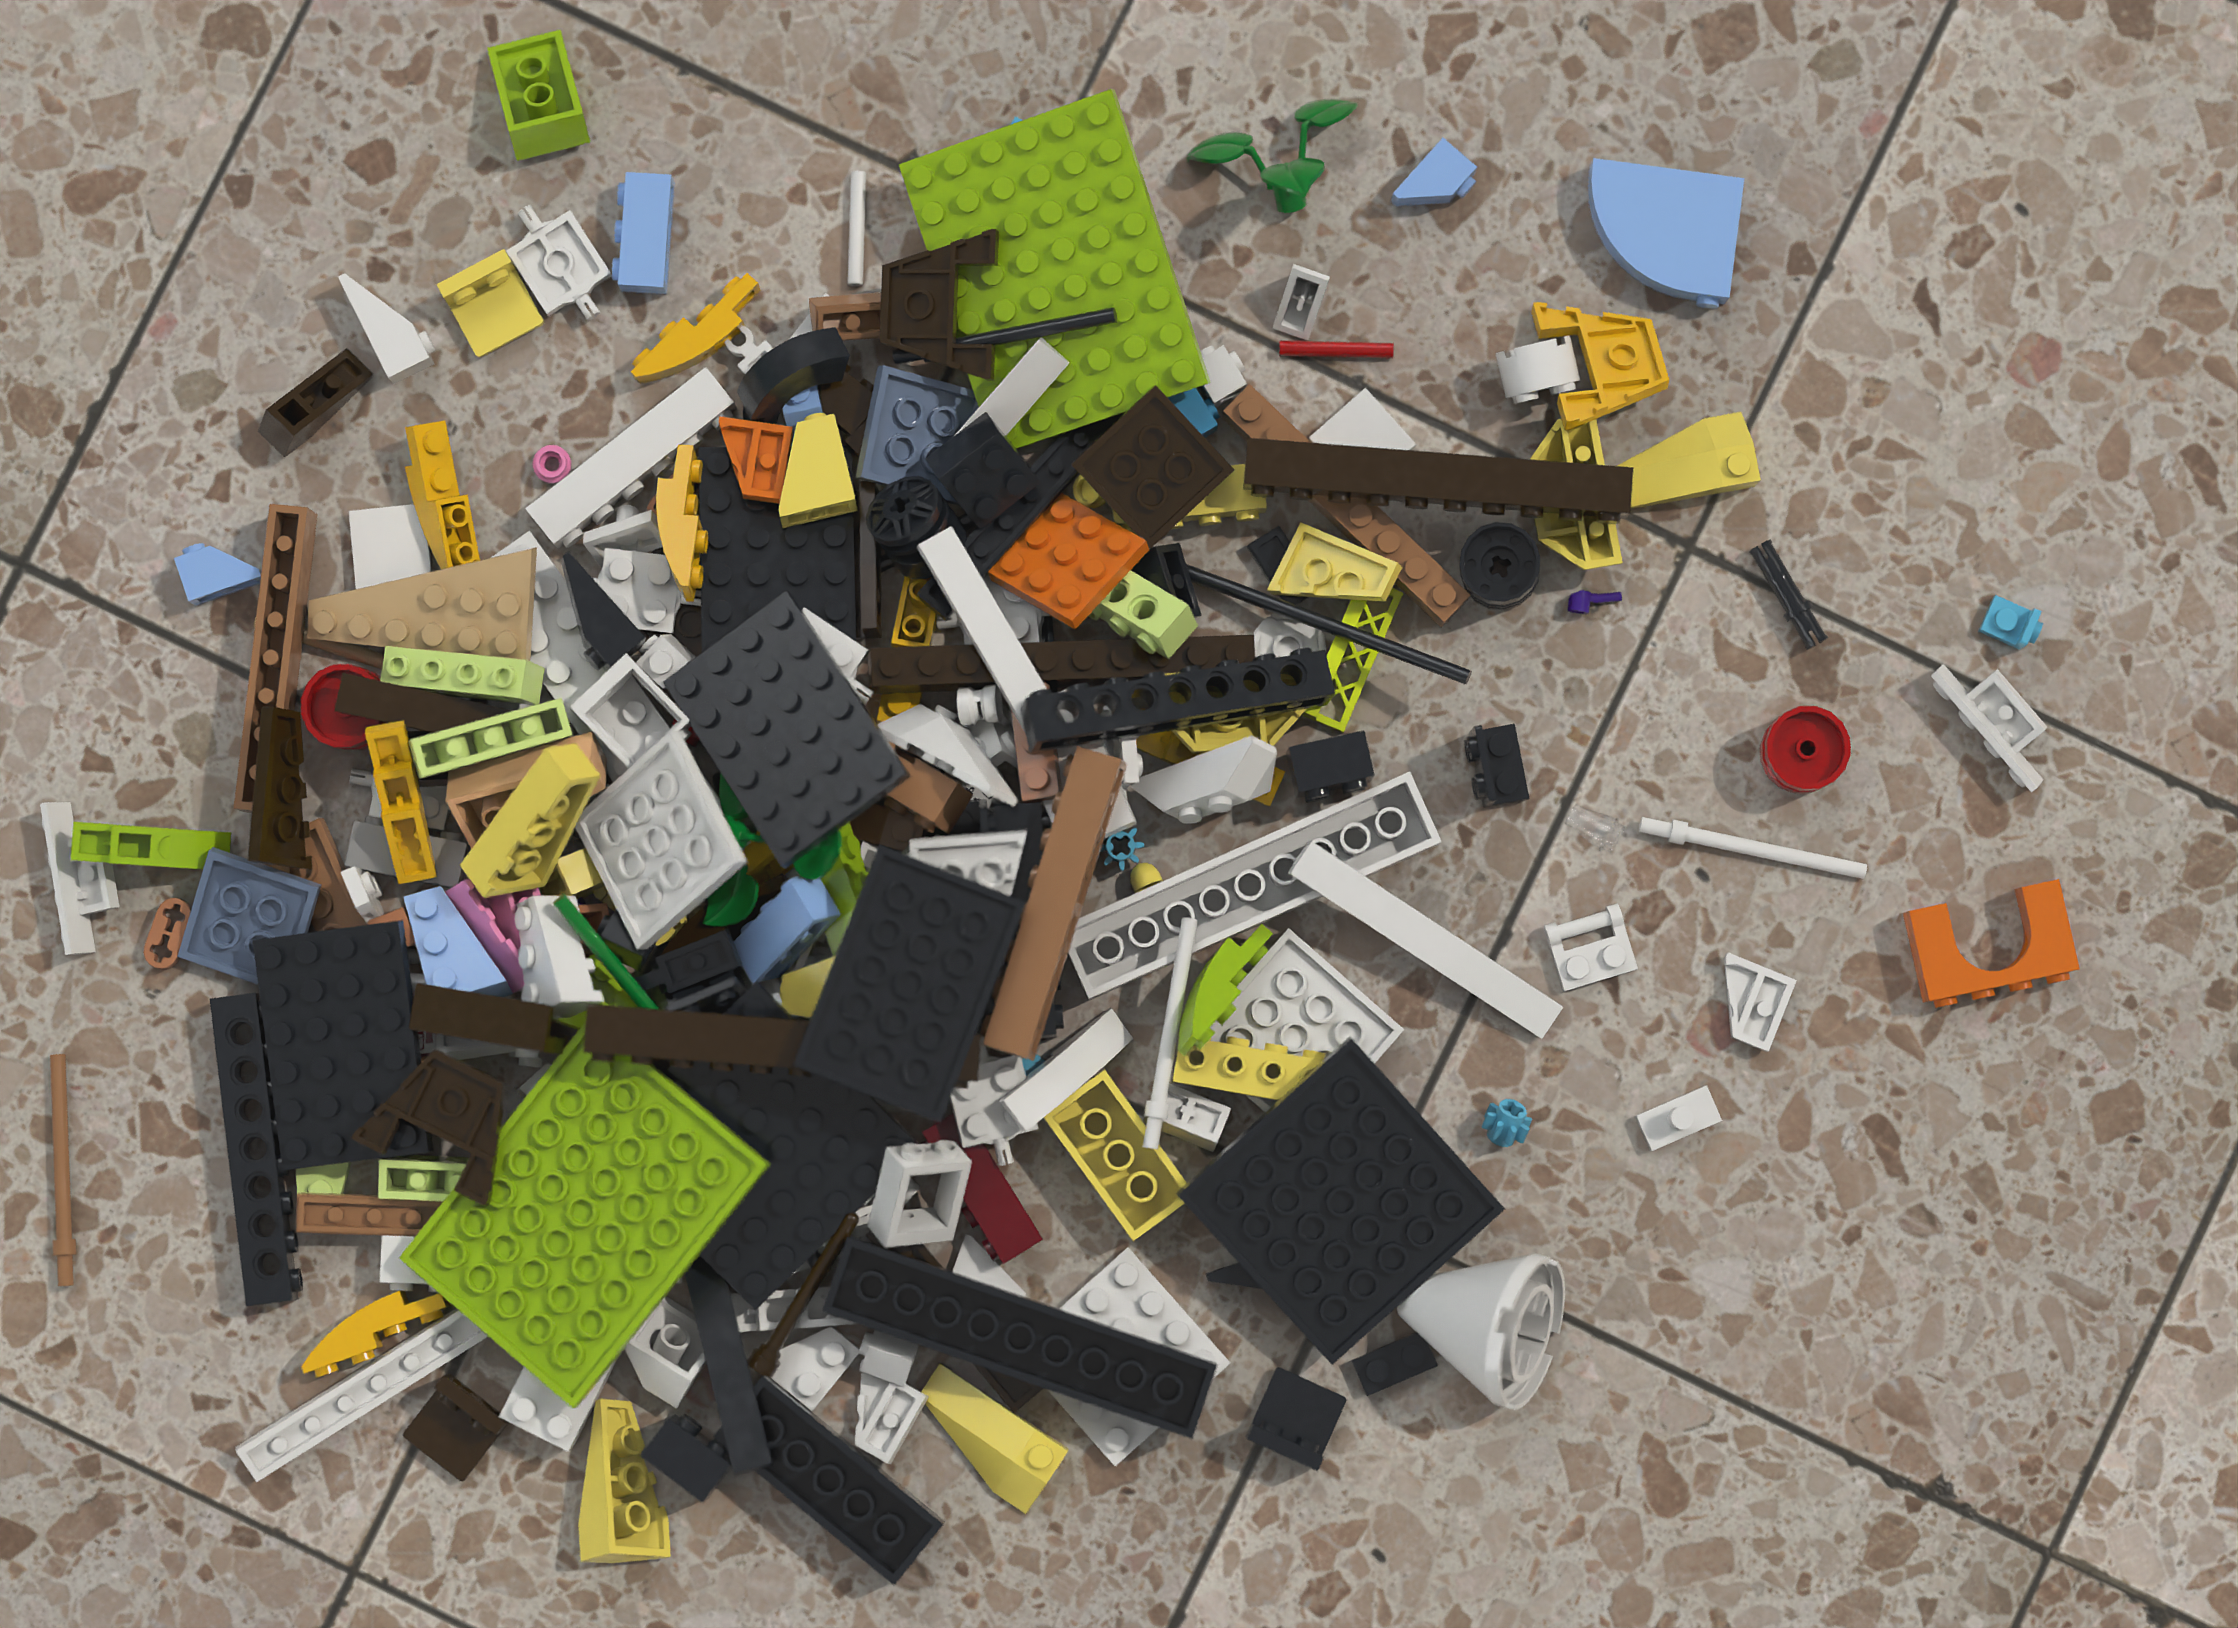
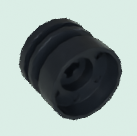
[866,476,967,579]
[1460,522,1540,610]

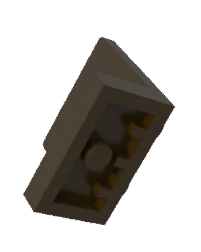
[403,1373,509,1481]

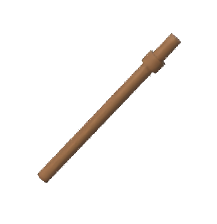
[50,1054,77,1286]

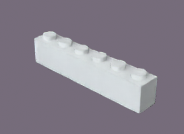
[525,367,737,549]

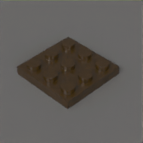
[1071,385,1234,549]

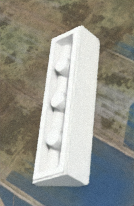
[954,337,1070,436]

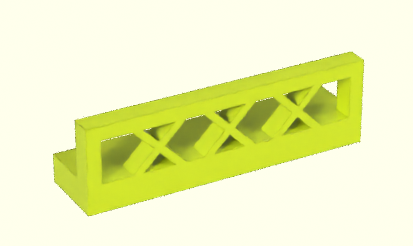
[1302,588,1403,733]

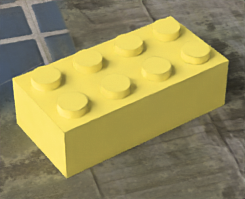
[1044,1070,1187,1241]

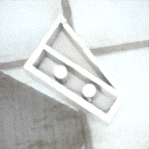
[515,895,604,1018]

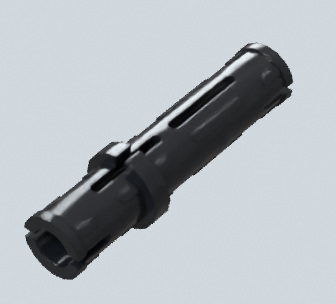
[1749,539,1828,650]

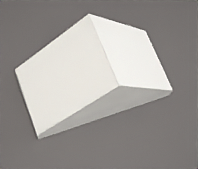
[1273,264,1330,341]

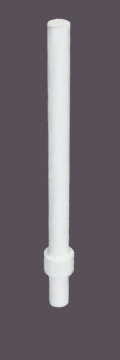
[1639,817,1867,879]
[1143,917,1197,1150]

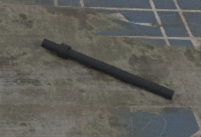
[892,307,1117,365]

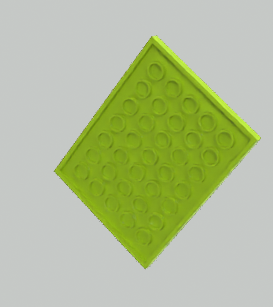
[898,89,1211,449]
[399,1022,771,1409]

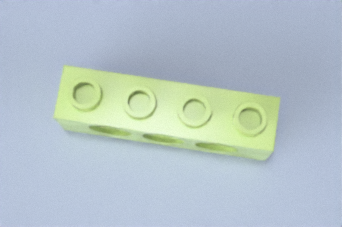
[1089,570,1198,659]
[380,646,545,705]
[408,698,572,779]
[378,1155,470,1201]

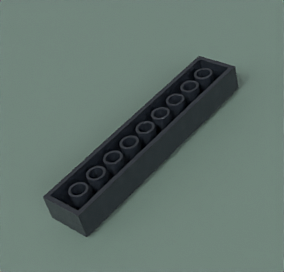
[822,1236,1218,1439]

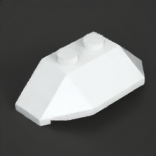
[1132,736,1276,824]

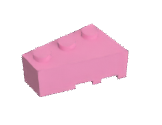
[445,879,541,993]

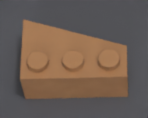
[884,741,973,834]

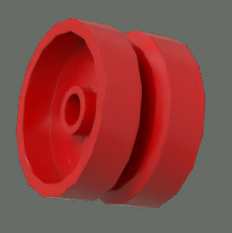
[301,664,387,750]
[1760,706,1851,794]

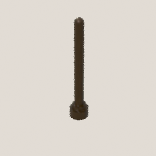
[747,1213,859,1378]

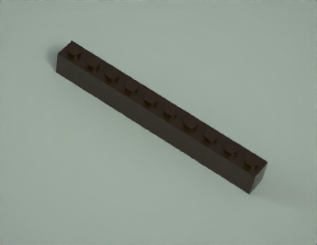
[1243,438,1634,524]
[867,635,1255,694]
[583,1004,981,1088]

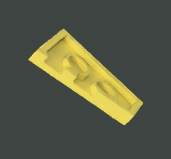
[1267,522,1402,602]

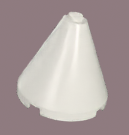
[1396,1254,1565,1410]

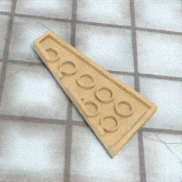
[307,547,537,661]

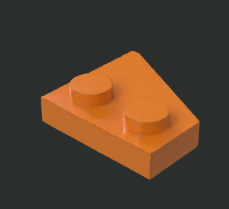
[719,416,793,504]

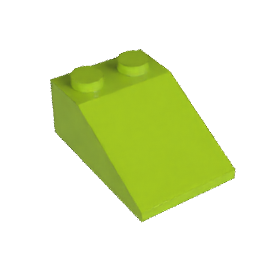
[487,30,590,161]

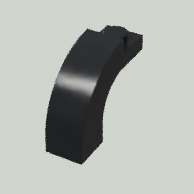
[737,327,850,424]

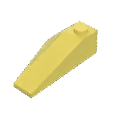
[1617,412,1761,509]

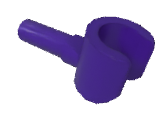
[1567,590,1622,614]

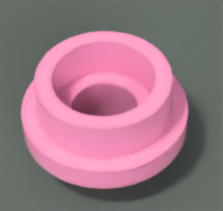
[533,445,571,484]

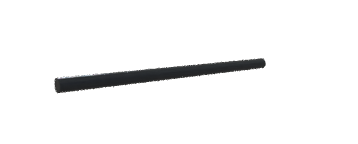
[1186,564,1472,685]

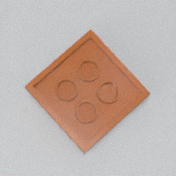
[988,493,1150,630]

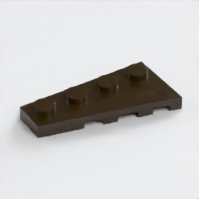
[247,707,313,869]

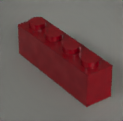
[920,1113,1043,1264]

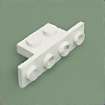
[1931,664,2047,792]
[40,802,120,955]

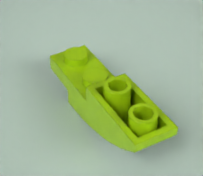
[71,821,232,869]
[1178,924,1273,1056]

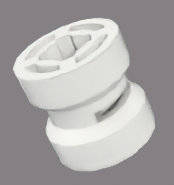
[957,684,1003,725]

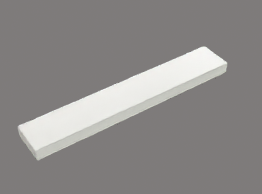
[917,526,1066,732]

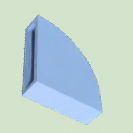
[1588,158,1744,309]

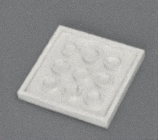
[575,732,747,949]
[1210,928,1404,1112]
[1047,1247,1230,1466]

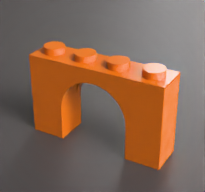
[1903,879,2080,1008]

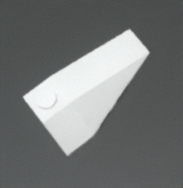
[877,704,1018,806]

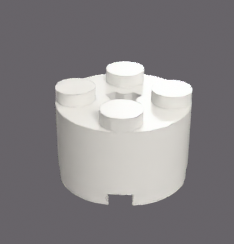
[1496,336,1580,404]

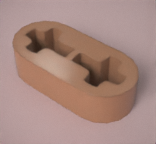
[144,898,192,969]

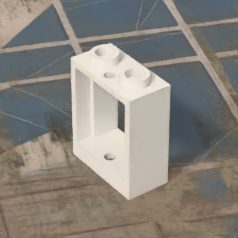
[570,654,692,769]
[868,1140,972,1248]

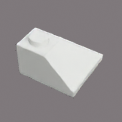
[624,1296,706,1409]

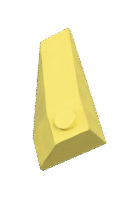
[921,1363,1069,1514]
[578,1399,671,1563]

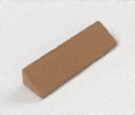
[809,292,881,341]

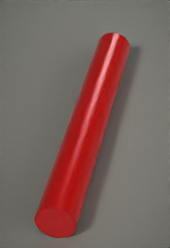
[1279,341,1394,358]

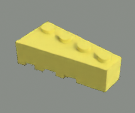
[460,743,601,898]

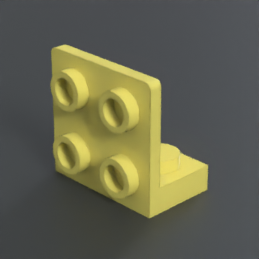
[436,249,544,358]

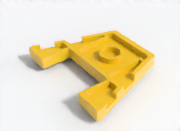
[1531,302,1670,430]

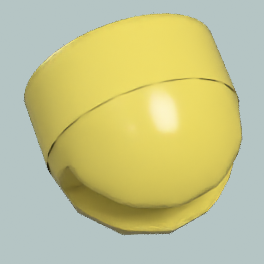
[1130,863,1163,893]

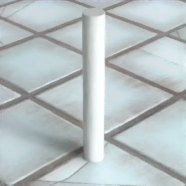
[848,171,866,286]

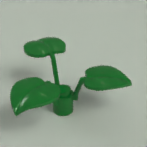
[1186,99,1358,213]
[703,773,842,927]

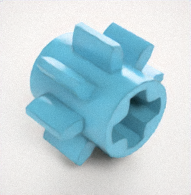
[1100,828,1144,871]
[1481,1099,1532,1147]

